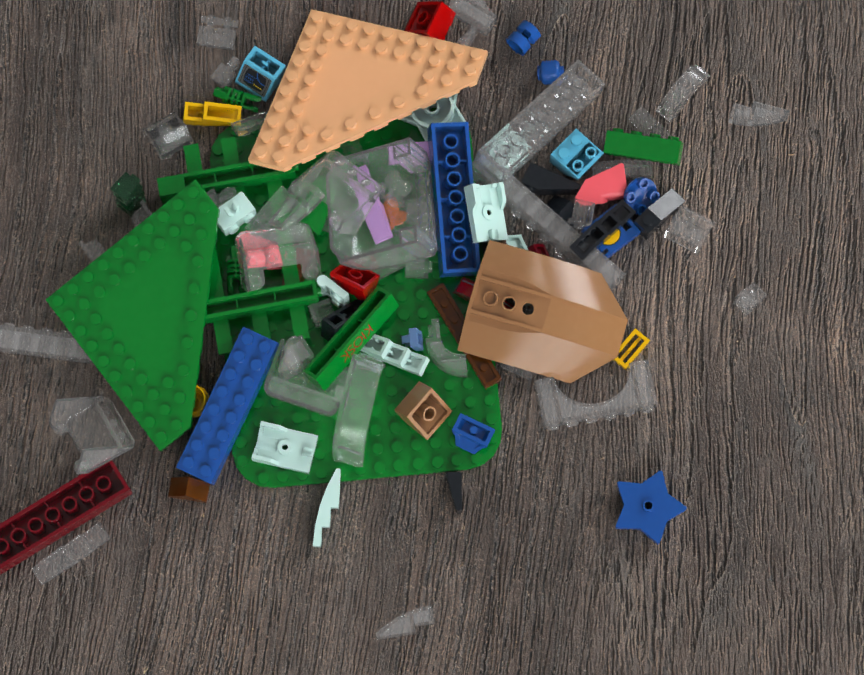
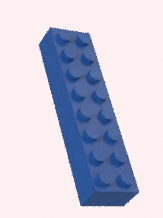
[427,122,480,277]
[176,327,281,485]

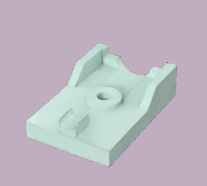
[464,182,508,243]
[251,421,318,474]

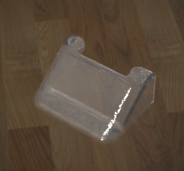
[287,150,381,235]
[49,396,135,474]

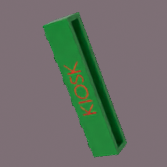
[303,286,399,391]

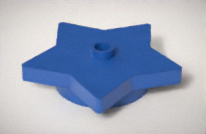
[615,470,687,545]

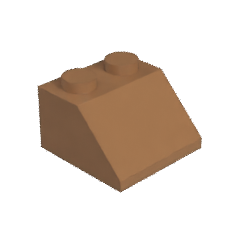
[394,381,452,440]

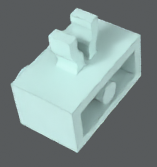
[217,191,257,236]

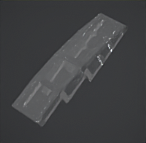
[31,523,111,585]

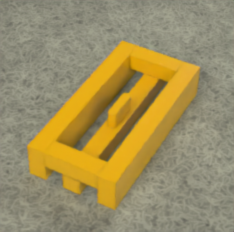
[613,328,650,370]

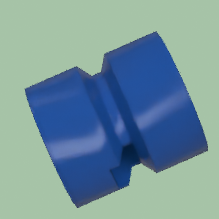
[506,20,541,56]

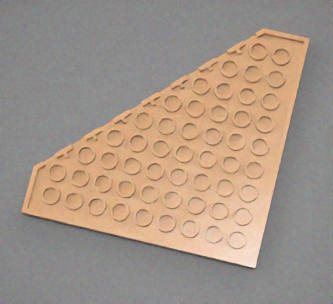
[248,9,488,172]

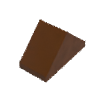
[168,477,210,503]

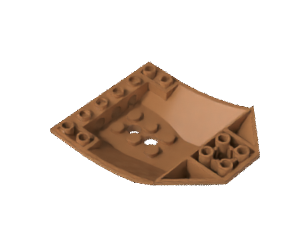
[457,240,628,384]

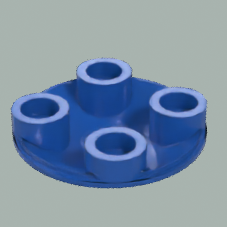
[624,177,660,215]

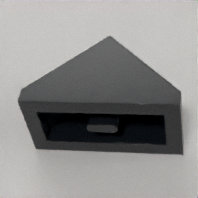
[543,195,584,233]

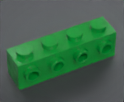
[603,128,684,166]

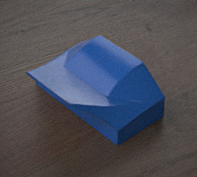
[452,413,495,454]

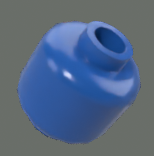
[537,60,564,85]

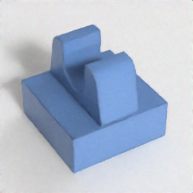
[401,328,423,351]

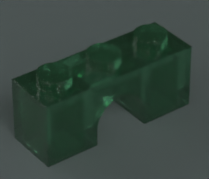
[110,172,146,217]

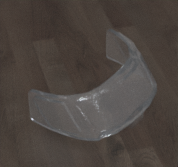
[332,352,386,467]

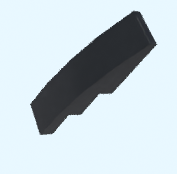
[569,199,636,261]

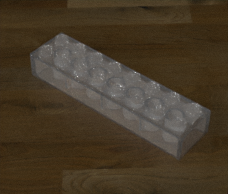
[474,59,606,184]

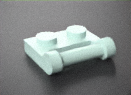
[317,275,350,308]

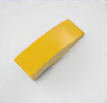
[182,101,242,126]

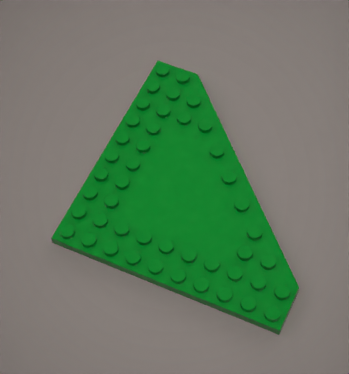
[46,179,220,451]

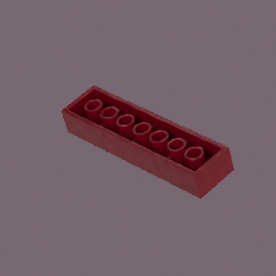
[0,457,133,575]

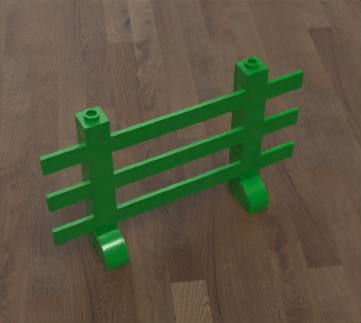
[157,132,322,356]

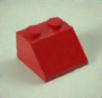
[404,1,456,40]
[330,259,380,301]

